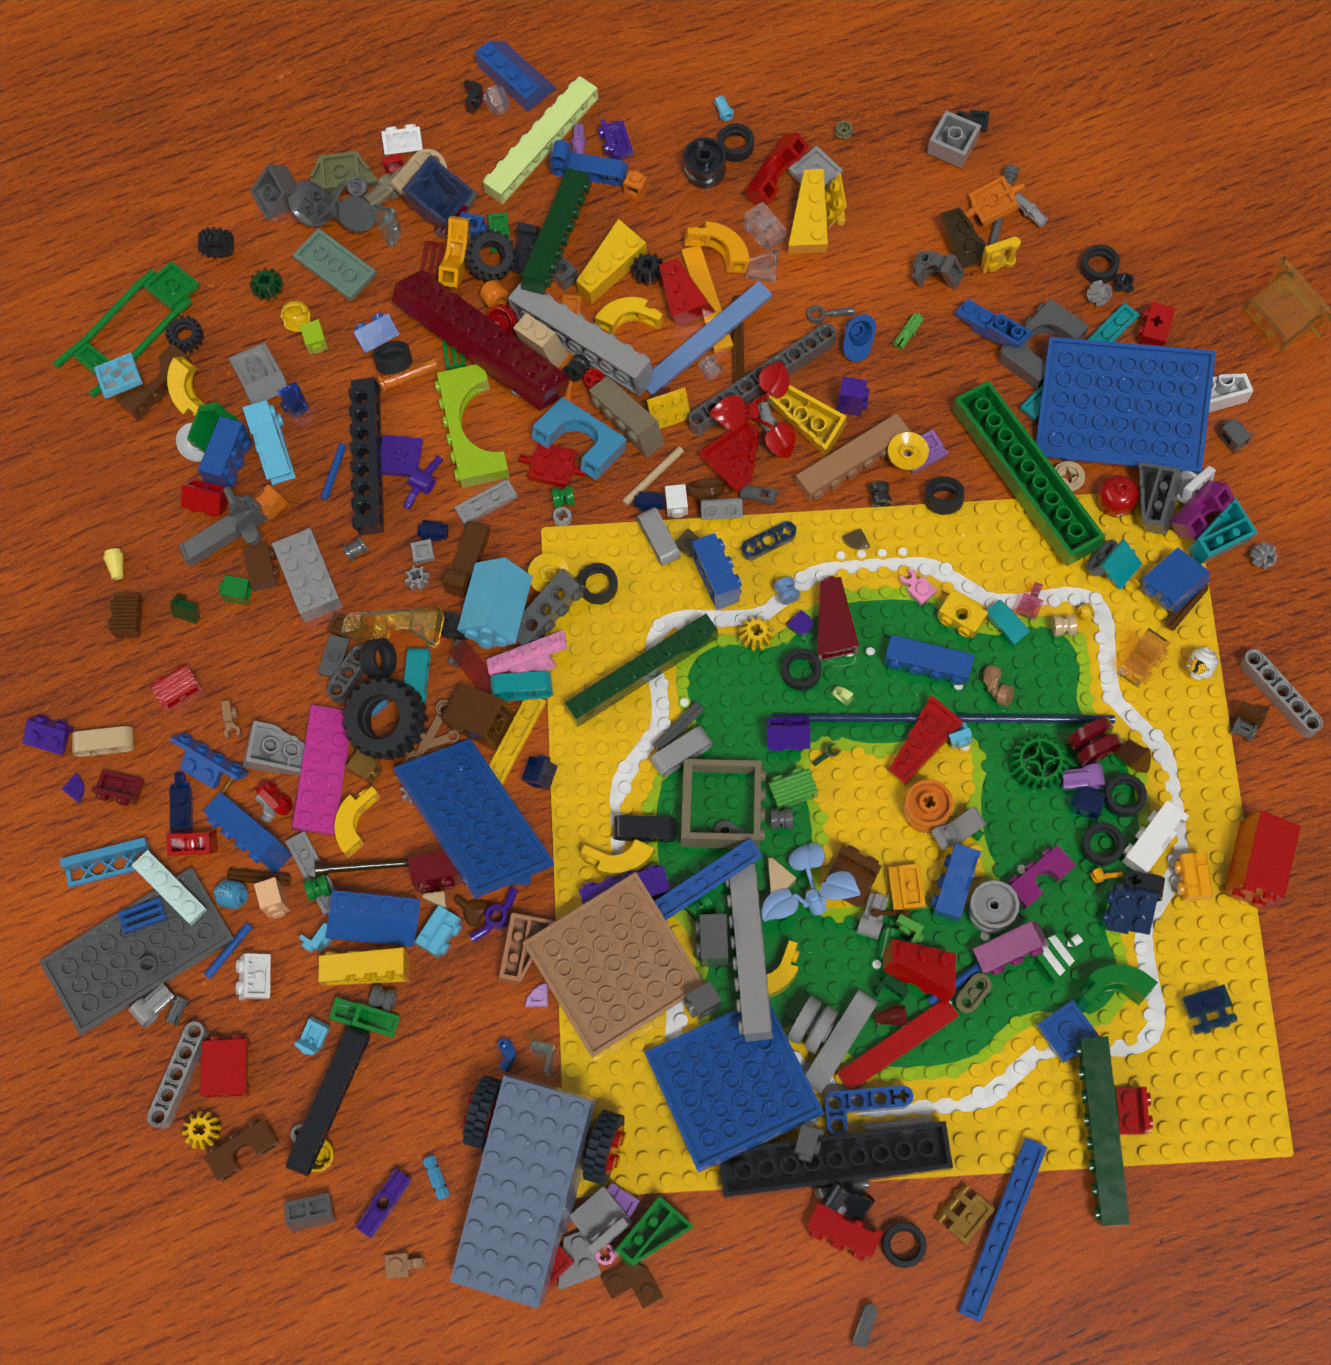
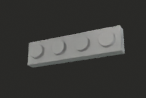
[285,831,337,916]

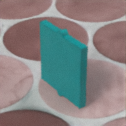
[1100,539,1143,590]

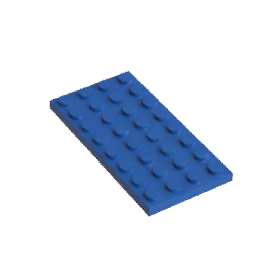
[394,738,554,899]

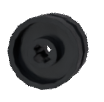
[684,137,726,189]

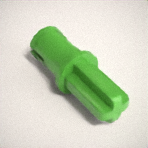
[892,313,923,350]

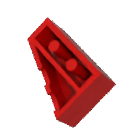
[659,258,716,326]
[806,1203,883,1262]

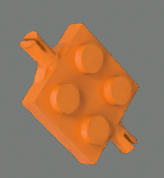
[964,175,1026,226]

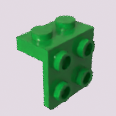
[187,402,240,453]

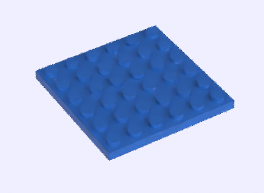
[645,1004,824,1173]

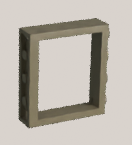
[681,759,766,849]

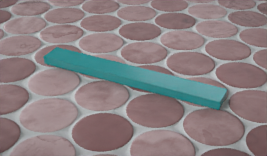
[1019,303,1140,422]

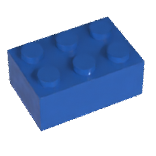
[198,417,252,488]
[692,533,742,611]

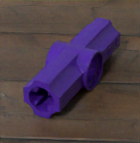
[356,1169,412,1239]

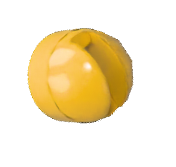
[1078,603,1095,621]

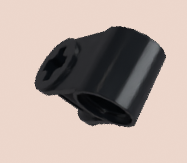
[1120,871,1165,902]

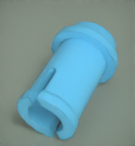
[714,96,734,121]

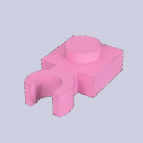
[899,568,937,606]

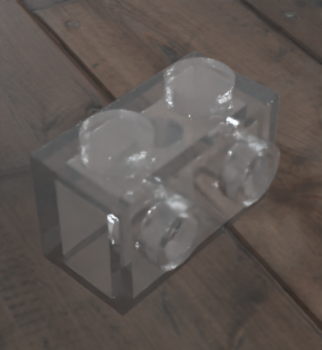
[743,201,786,251]

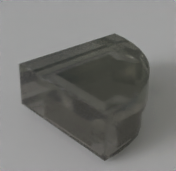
[842,528,870,550]

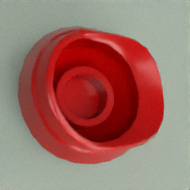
[486,304,518,335]

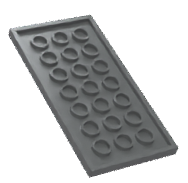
[39,867,234,1036]

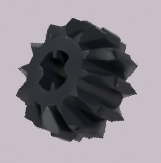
[631,251,663,286]

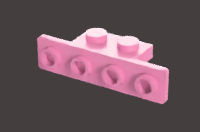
[487,631,567,677]

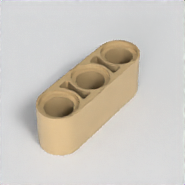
[72,726,134,757]

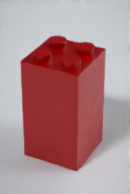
[1224,810,1301,909]

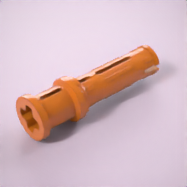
[377,358,438,393]

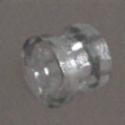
[698,355,723,380]

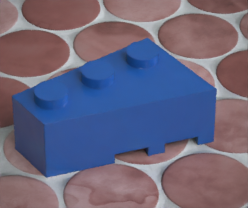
[931,843,981,923]

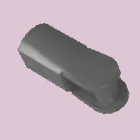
[740,485,779,506]
[851,1304,878,1348]

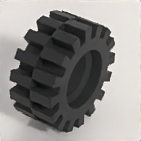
[198,227,234,259]
[165,315,204,354]
[434,611,468,641]

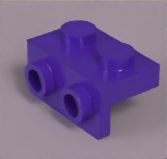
[598,119,633,160]
[22,714,74,755]

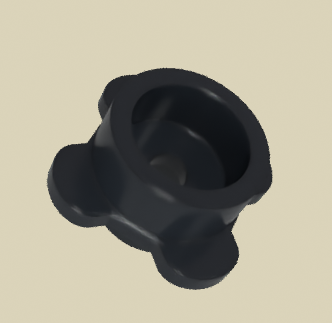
[1114,273,1134,293]

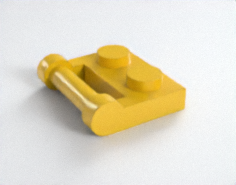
[980,237,1021,273]

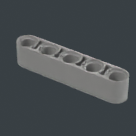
[1240,649,1323,738]
[806,989,879,1094]
[147,1021,209,1129]

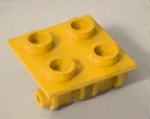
[825,173,847,228]
[647,387,690,429]

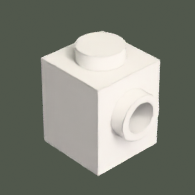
[665,484,688,518]

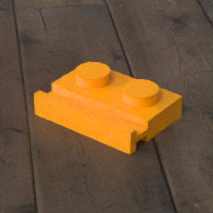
[888,864,926,911]

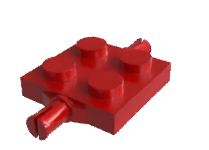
[519,443,586,488]

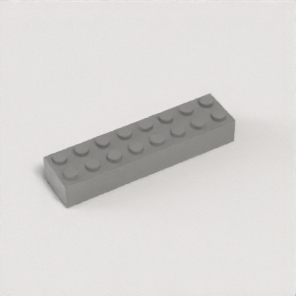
[508,283,653,397]

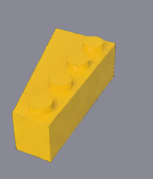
[576,219,647,305]
[767,385,847,457]

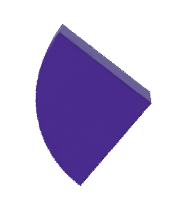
[62,773,85,803]

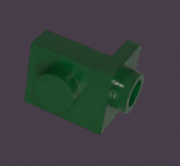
[873,974,909,1000]

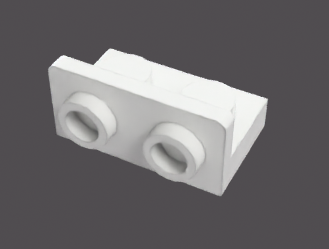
[381,124,423,156]
[235,953,271,1001]

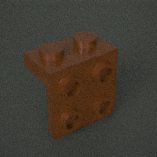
[824,845,882,907]

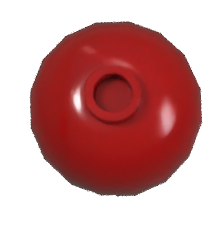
[1096,475,1139,518]

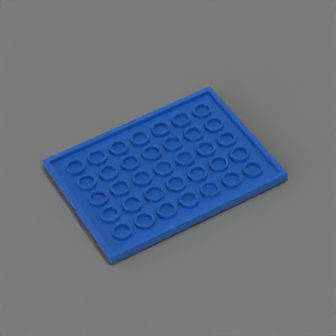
[1036,337,1216,473]

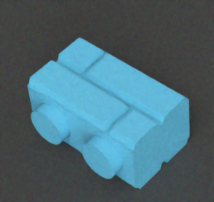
[414,905,463,959]

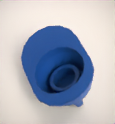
[843,314,876,362]

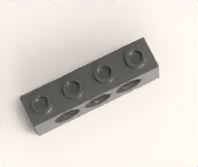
[516,569,586,645]

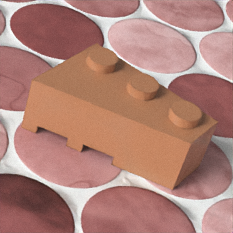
[498,913,555,985]

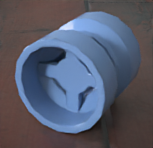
[774,576,801,605]

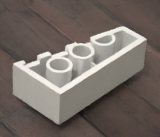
[1209,373,1253,413]

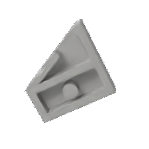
[558,1232,602,1290]

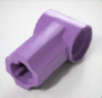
[1060,764,1106,790]

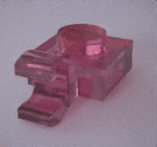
[1016,582,1044,621]

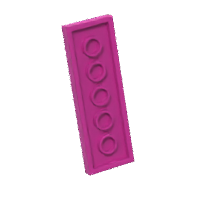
[291,705,349,836]

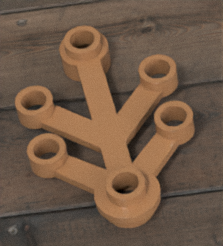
[404,700,460,763]

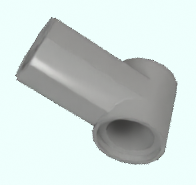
[857,893,888,940]
[129,983,176,1028]

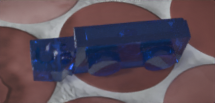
[169,772,193,832]

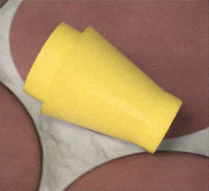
[103,548,124,580]

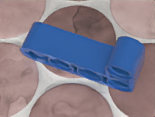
[550,140,628,186]
[824,1086,913,1136]

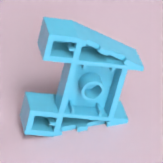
[243,400,296,485]

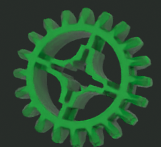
[1010,733,1069,791]

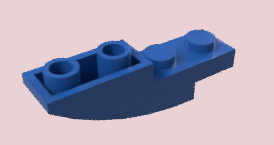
[956,299,1032,348]

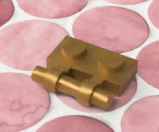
[935,1184,995,1245]

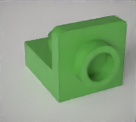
[895,914,925,945]

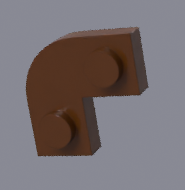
[601,1264,663,1309]

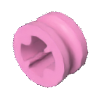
[595,1244,616,1265]

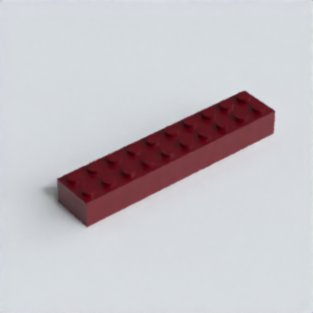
[392,270,571,411]

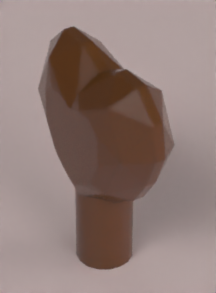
[454,895,489,927]

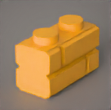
[1174,852,1213,902]

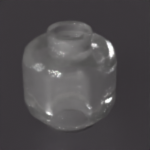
[483,85,511,116]

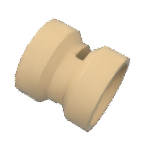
[1052,615,1077,637]

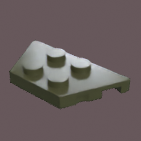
[310,151,378,192]

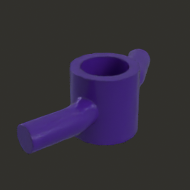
[403,456,443,510]
[469,888,518,943]

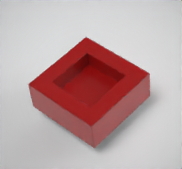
[382,153,404,174]

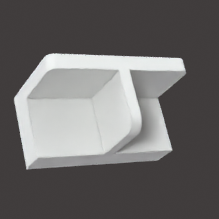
[1177,466,1216,505]

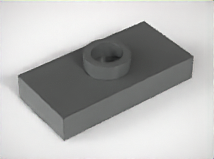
[318,634,351,678]

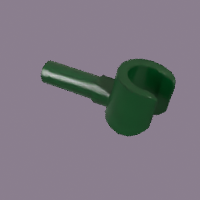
[812,743,841,766]

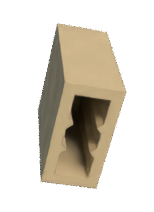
[513,313,568,368]

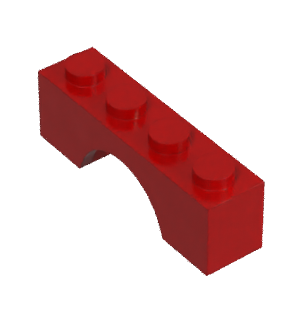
[744,132,809,206]

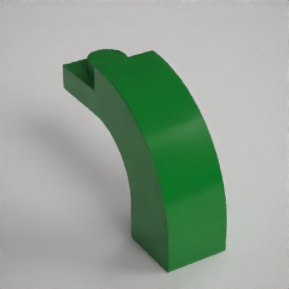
[1077,964,1158,1012]

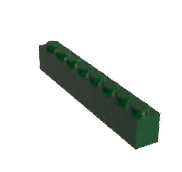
[521,168,592,295]
[564,613,718,727]
[1074,1036,1130,1226]

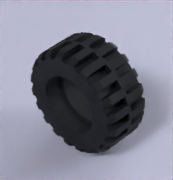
[342,677,428,760]

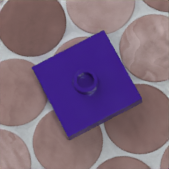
[381,435,423,477]

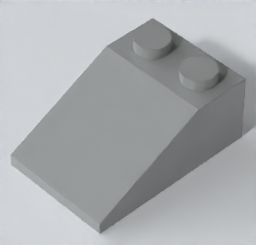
[228,343,289,404]

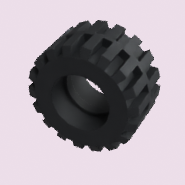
[464,229,517,282]

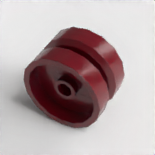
[1067,717,1124,767]

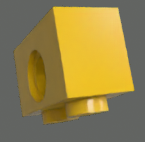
[937,591,988,639]

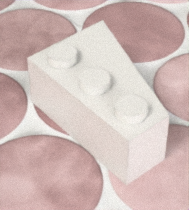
[1122,800,1189,874]

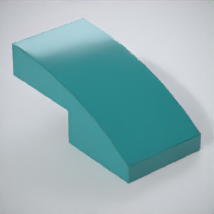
[986,599,1030,645]

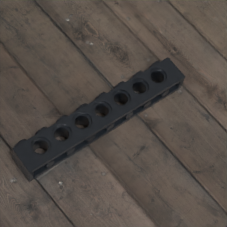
[349,377,384,535]

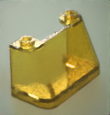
[341,605,444,650]

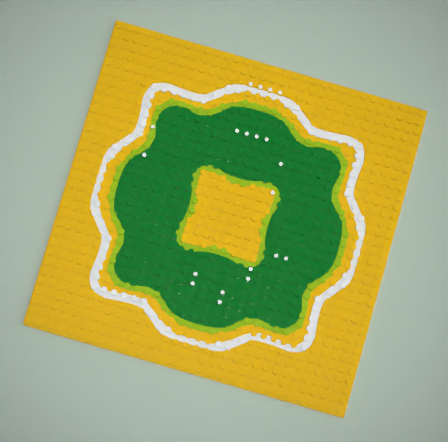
[541,491,1294,1198]

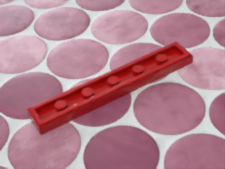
[837,1001,959,1090]

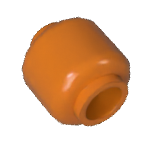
[480,280,509,308]

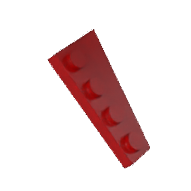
[889,694,964,785]

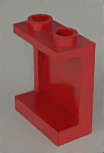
[200,1036,251,1098]

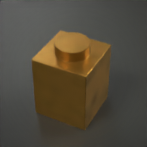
[346,750,382,785]

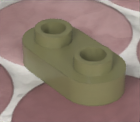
[955,973,992,1014]

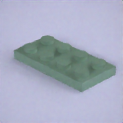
[293,228,377,302]

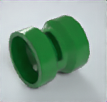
[552,485,575,508]
[304,874,331,902]
[686,894,716,921]

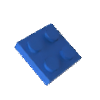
[1036,1000,1100,1063]

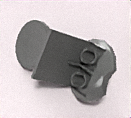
[288,180,376,233]

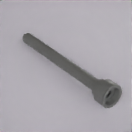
[989,164,1019,245]

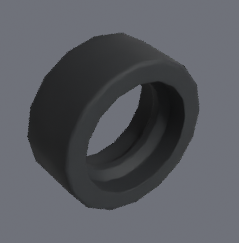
[718,123,754,162]
[1080,244,1120,284]
[372,341,413,374]
[925,476,965,515]
[578,563,618,604]
[359,638,397,678]
[781,648,822,691]
[1103,774,1147,817]
[1081,823,1125,866]
[882,1222,927,1268]

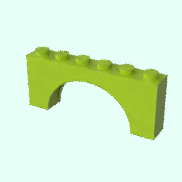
[435,364,510,488]

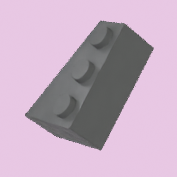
[1138,462,1183,535]

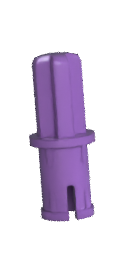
[571,123,586,154]

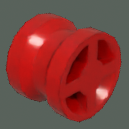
[584,368,604,392]

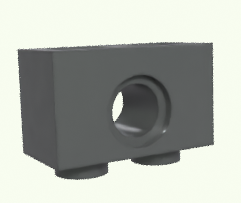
[685,981,722,1021]

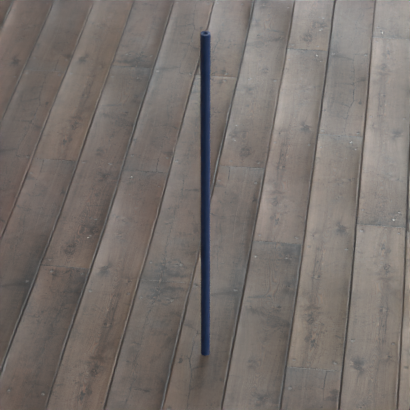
[772,713,1115,723]

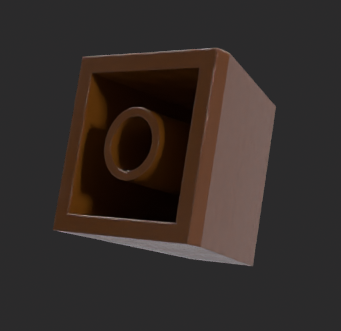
[441,683,516,751]

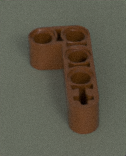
[443,521,490,598]

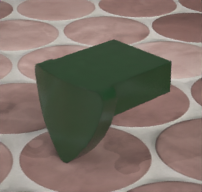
[170,593,200,624]

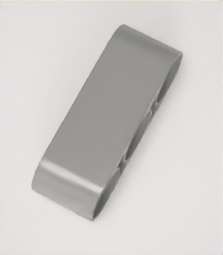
[637,507,681,566]
[650,726,713,777]

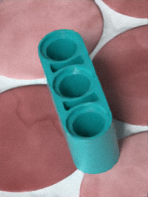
[404,647,431,704]
[490,671,553,701]

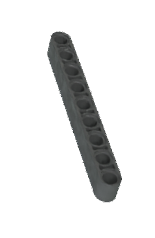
[689,324,836,435]

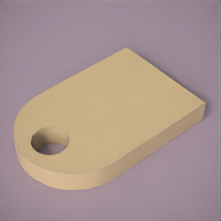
[389,149,447,196]

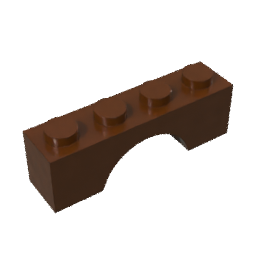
[116,344,192,421]

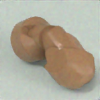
[983,665,1014,707]

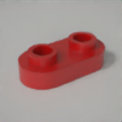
[256,780,293,816]

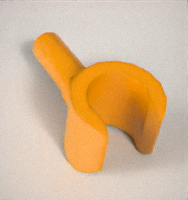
[1090,868,1123,883]

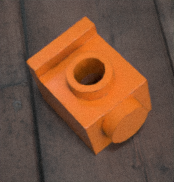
[623,171,650,202]

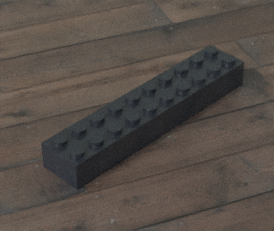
[719,1121,953,1199]

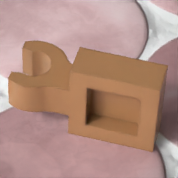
[221,700,242,740]
[384,1253,426,1279]

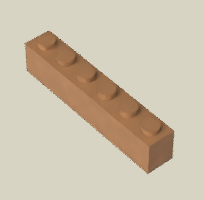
[795,413,911,502]

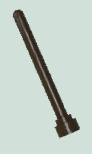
[315,858,409,878]

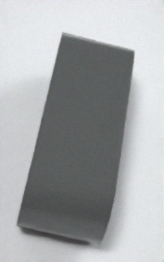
[326,646,365,704]

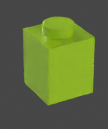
[300,319,328,354]

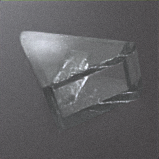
[745,249,779,282]

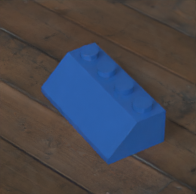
[475,41,555,112]
[325,890,420,947]

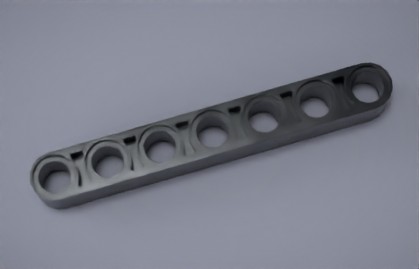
[286,1026,370,1177]

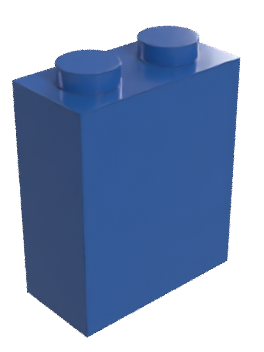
[1142,547,1210,614]

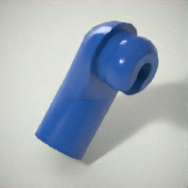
[498,1038,517,1073]

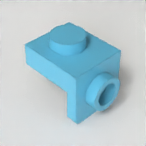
[949,722,973,749]
[299,923,333,953]
[294,1017,331,1055]

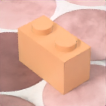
[254,877,290,919]

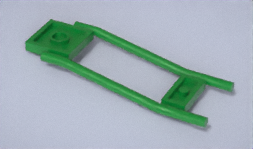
[52,261,200,399]

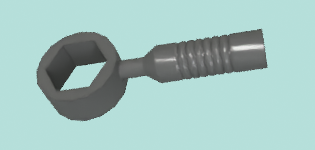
[807,305,855,324]
[814,1181,869,1198]

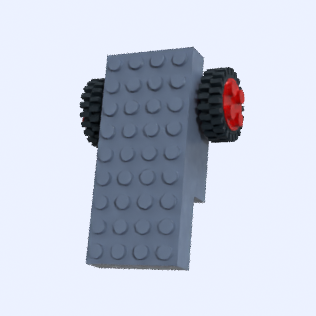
[450,1074,626,1309]

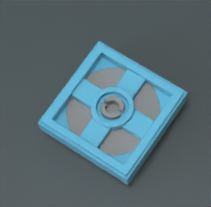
[94,352,143,399]

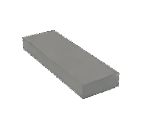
[454,479,518,526]

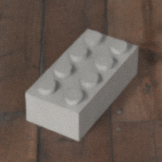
[272,528,343,622]

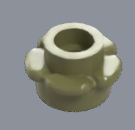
[834,121,853,139]

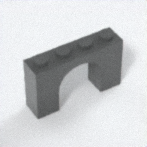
[999,299,1089,390]

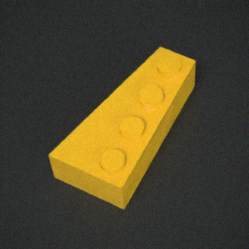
[788,169,828,254]
[319,948,410,986]

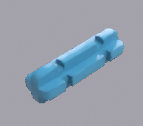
[423,1155,450,1200]

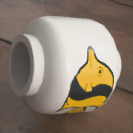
[1186,647,1219,680]

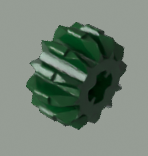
[249,267,284,302]

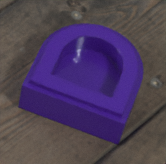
[787,610,813,636]

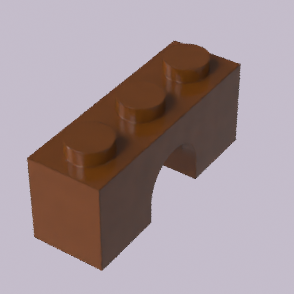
[204,1119,281,1182]

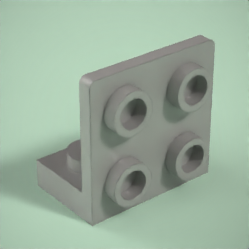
[570,1187,633,1255]

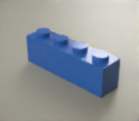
[884,635,974,685]

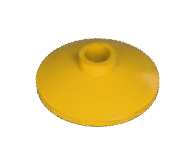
[888,432,929,470]
[528,553,569,593]

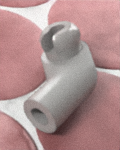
[255,795,276,823]

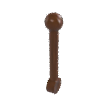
[871,908,910,918]

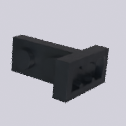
[512,222,541,274]

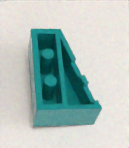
[1188,498,1258,565]

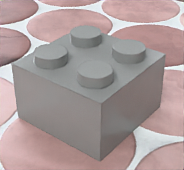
[927,111,981,168]

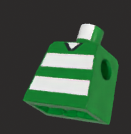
[1030,932,1084,985]

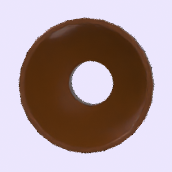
[688,479,725,501]

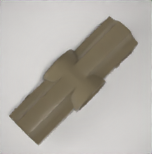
[362,163,406,210]

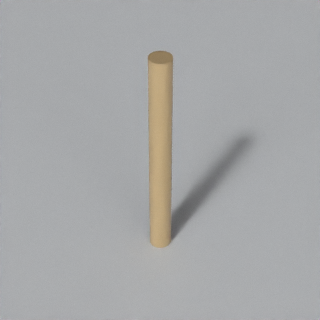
[622,446,684,506]

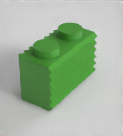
[768,768,818,810]

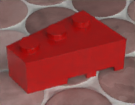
[883,939,956,1005]

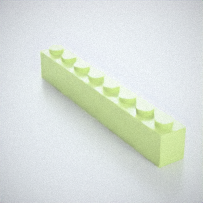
[483,76,598,204]

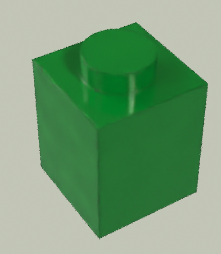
[219,575,253,606]

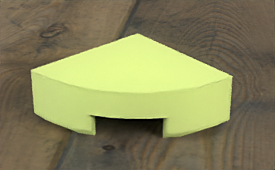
[831,686,853,706]

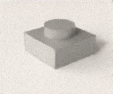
[411,539,435,565]

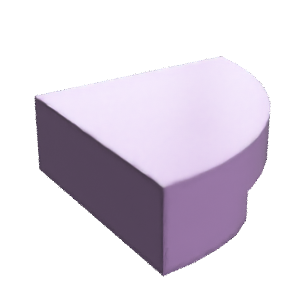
[526,984,548,1008]

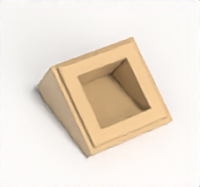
[423,891,448,910]

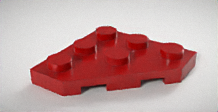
[698,419,760,493]

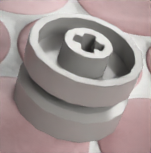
[967,880,1020,934]
[787,996,839,1054]

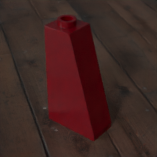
[816,576,859,661]

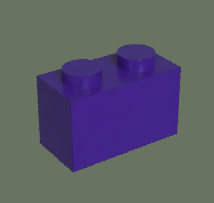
[838,376,870,417]
[766,716,811,752]

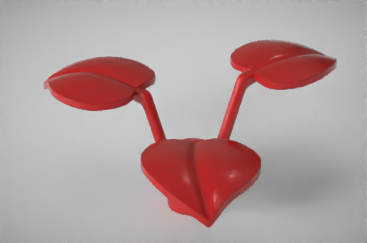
[710,361,796,458]

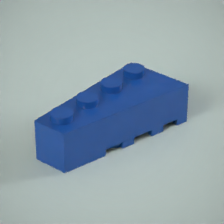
[203,792,292,873]

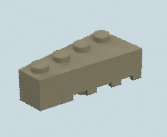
[589,376,665,459]

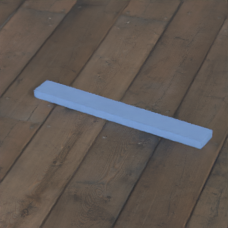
[645,281,773,397]

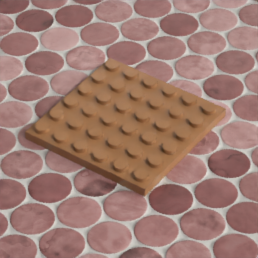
[522,872,705,1058]

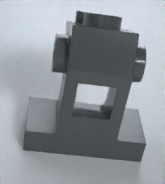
[912,251,965,290]

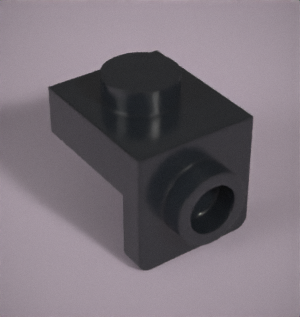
[464,79,484,115]

